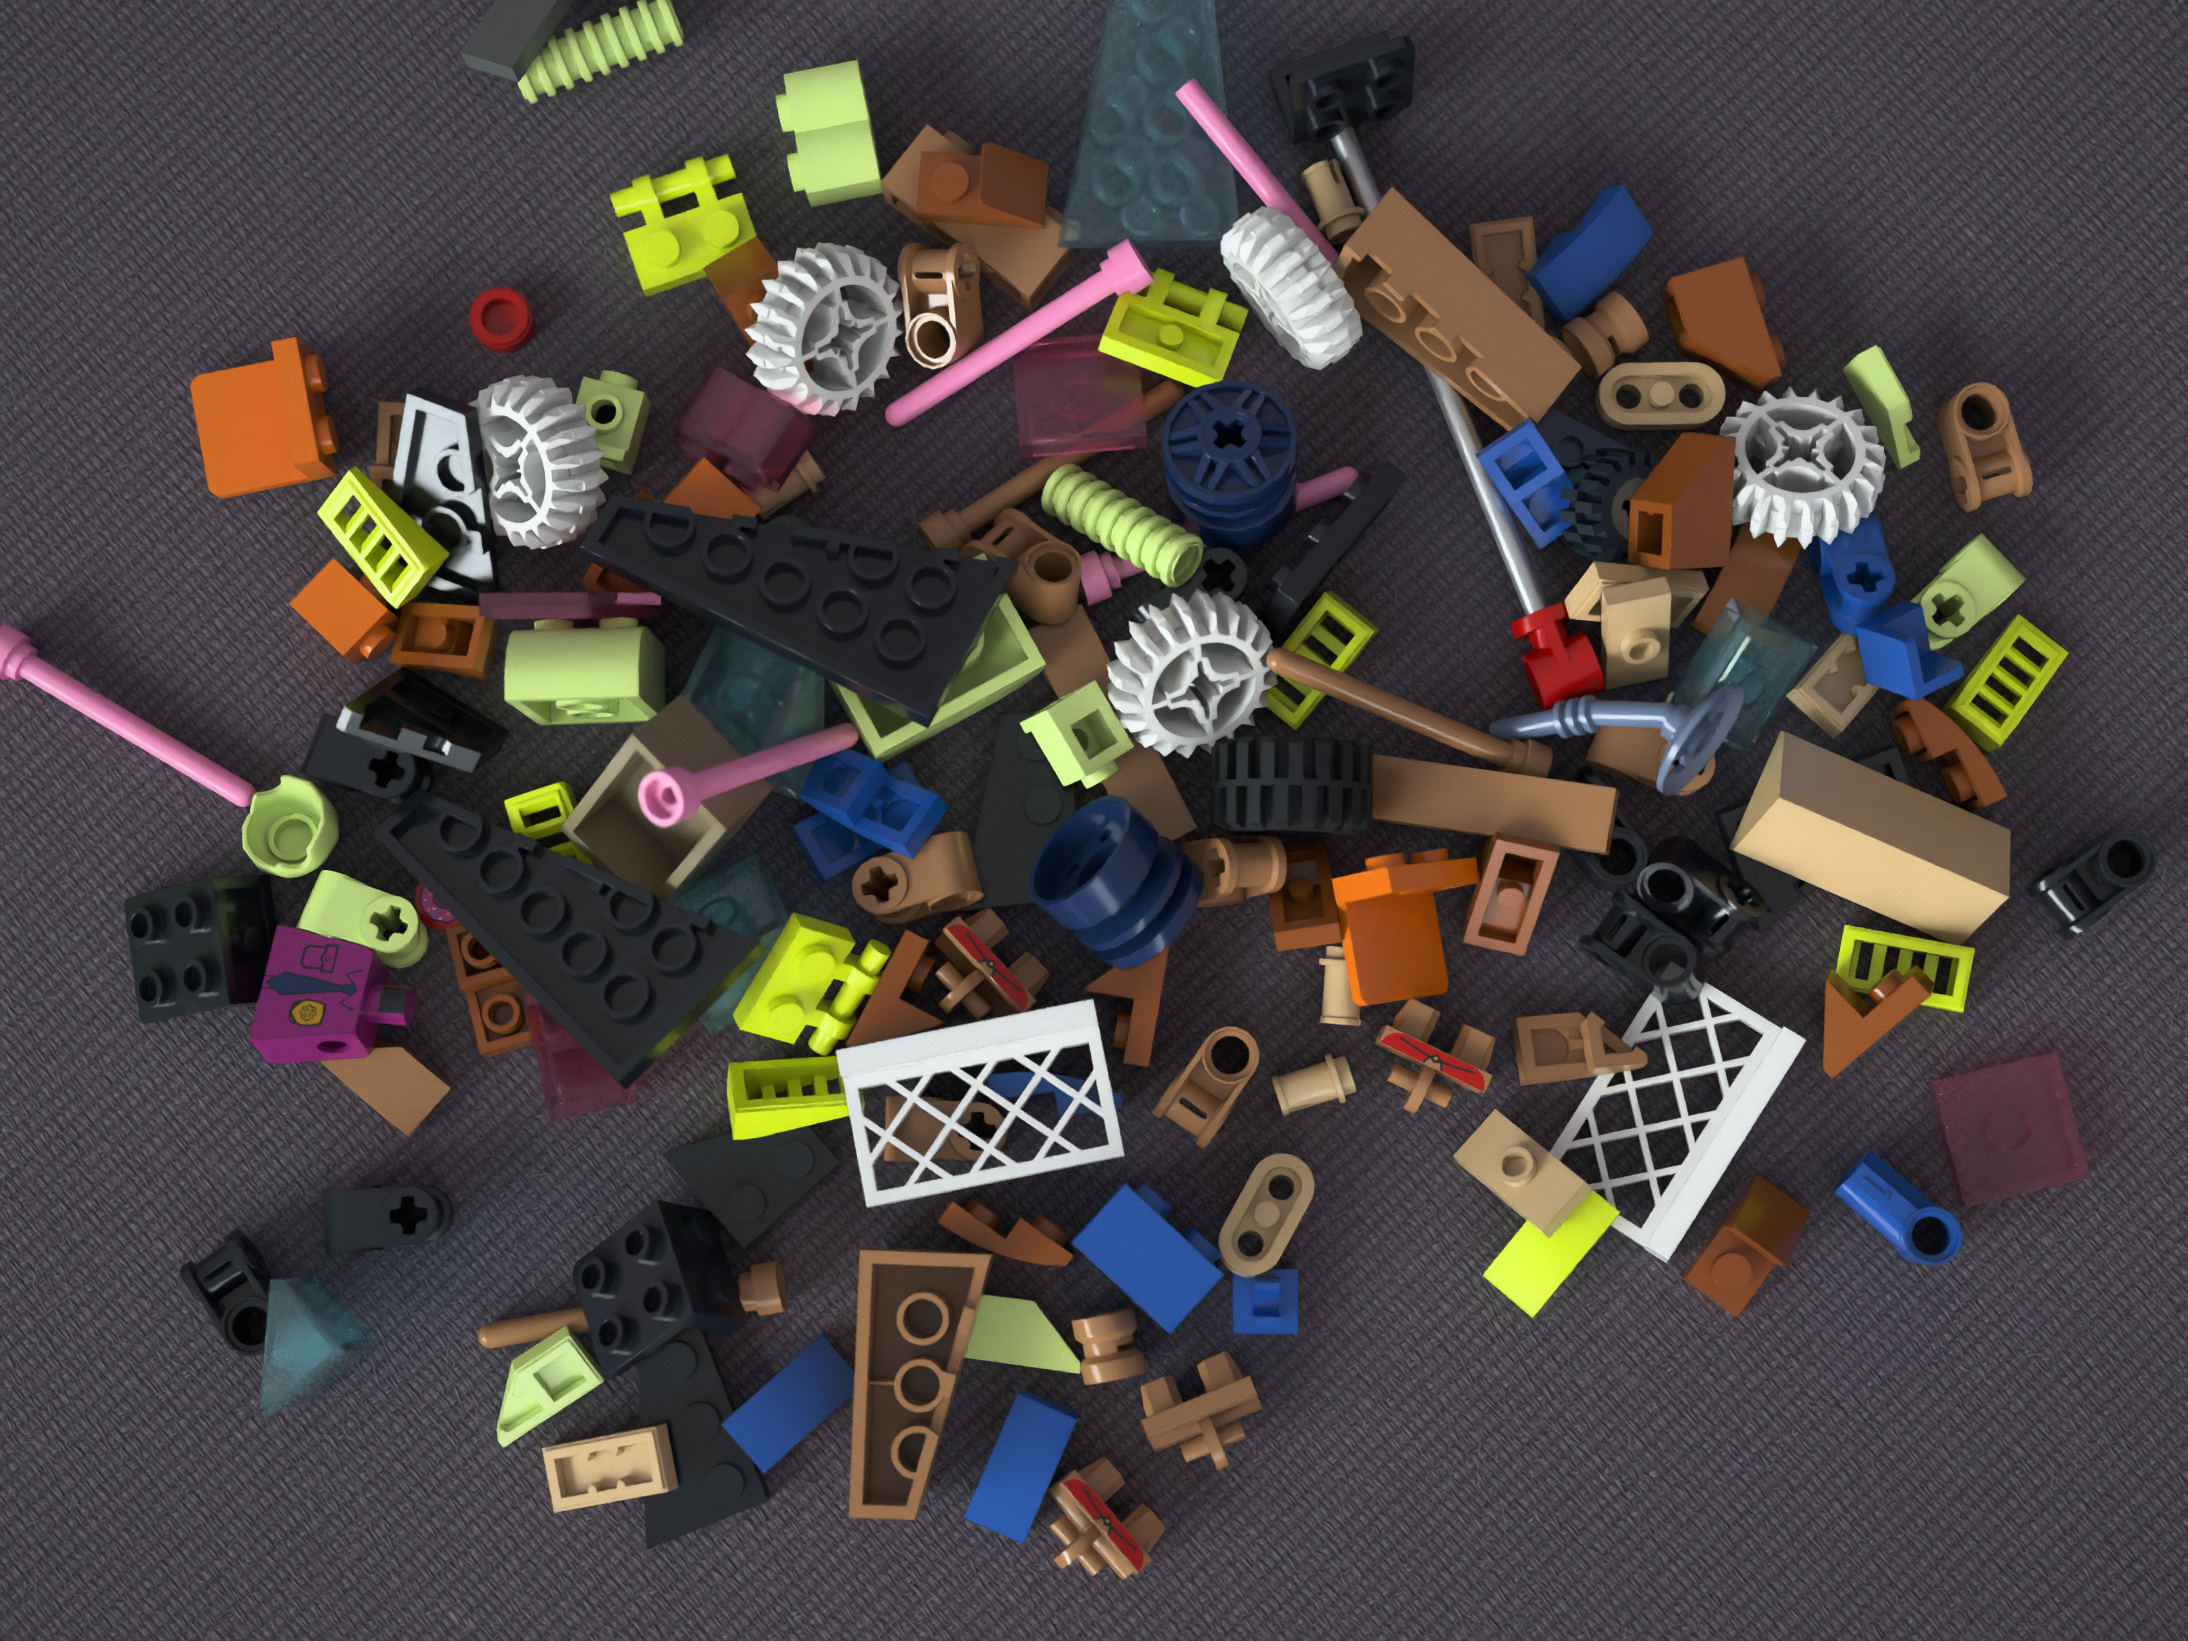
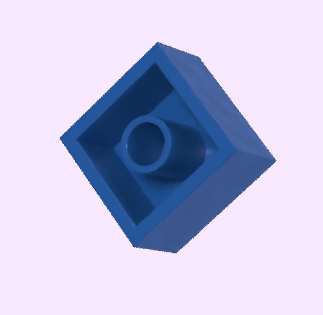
[1072,1181,1224,1334]

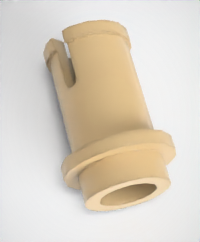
[1301,159,1365,245]
[741,447,826,521]
[1319,946,1361,1026]
[1271,1053,1357,1117]

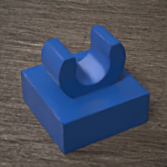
[1232,1268,1298,1335]

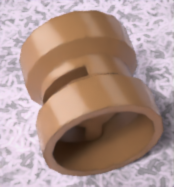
[1560,291,1649,379]
[1071,1307,1147,1385]

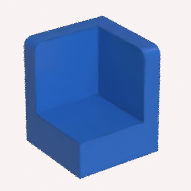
[1855,600,1964,701]

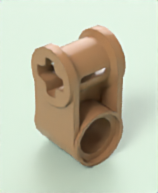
[897,243,984,369]
[1936,382,2033,512]
[961,508,1082,625]
[1584,726,1716,797]
[852,831,984,926]
[1182,835,1287,908]
[1151,1026,1259,1150]
[884,1096,1008,1162]

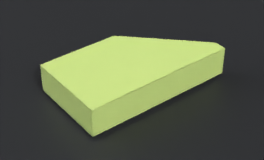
[1843,345,1921,470]
[962,1293,1081,1374]
[496,1325,605,1448]

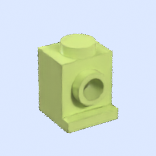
[576,370,651,475]
[1020,680,1134,789]

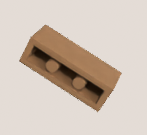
[880,124,1077,312]

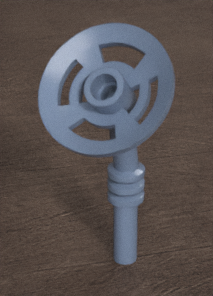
[1489,683,1745,796]

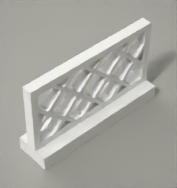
[1549,961,1806,1263]
[836,999,1125,1208]

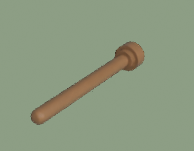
[917,378,1185,552]
[1266,647,1553,778]
[478,1260,787,1348]

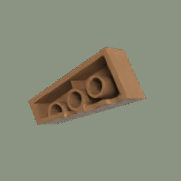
[1333,187,1582,431]
[849,1247,995,1520]

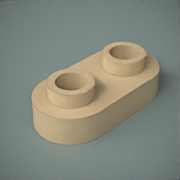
[1595,362,1725,430]
[1218,1153,1315,1278]

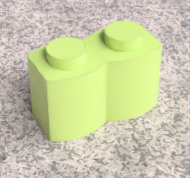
[776,60,883,207]

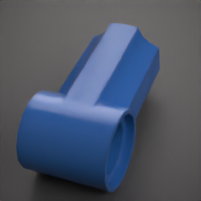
[1832,1150,1962,1266]

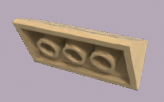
[1729,731,2011,946]

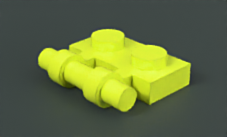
[610,154,757,297]
[1098,268,1249,388]
[732,912,892,1056]

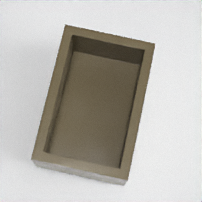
[559,694,774,903]

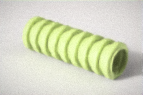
[517,0,685,104]
[1041,463,1203,588]

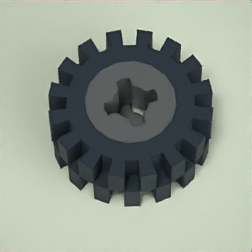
[1559,448,1662,565]

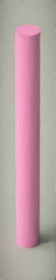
[1175,78,1339,268]

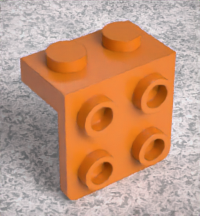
[190,337,339,498]
[1332,849,1480,1006]

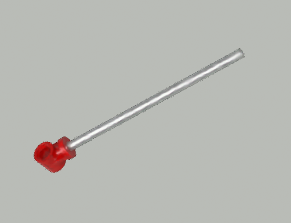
[1330,126,1605,711]

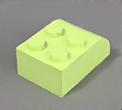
[827,553,1046,763]
[505,617,666,725]

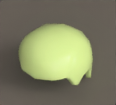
[242,775,339,878]

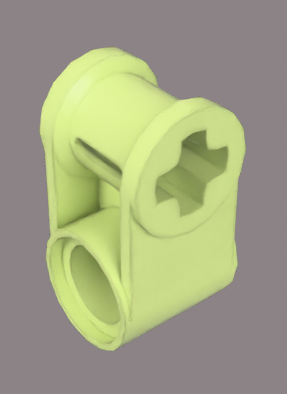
[1910,533,2026,651]
[296,870,429,968]

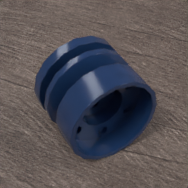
[1162,380,1299,551]
[1029,795,1203,970]

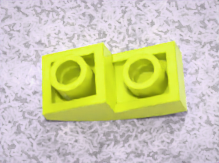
[1483,1188,1620,1318]

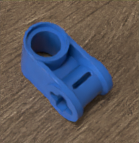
[1807,511,1896,636]

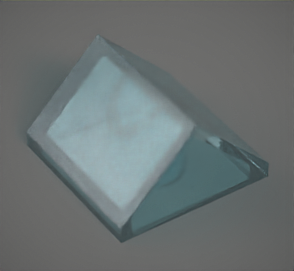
[1664,597,1818,753]
[260,1273,375,1415]

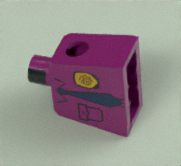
[249,925,416,1064]

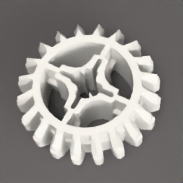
[1220,206,1363,371]
[744,242,906,417]
[468,375,609,550]
[1720,386,1886,550]
[1106,588,1278,759]

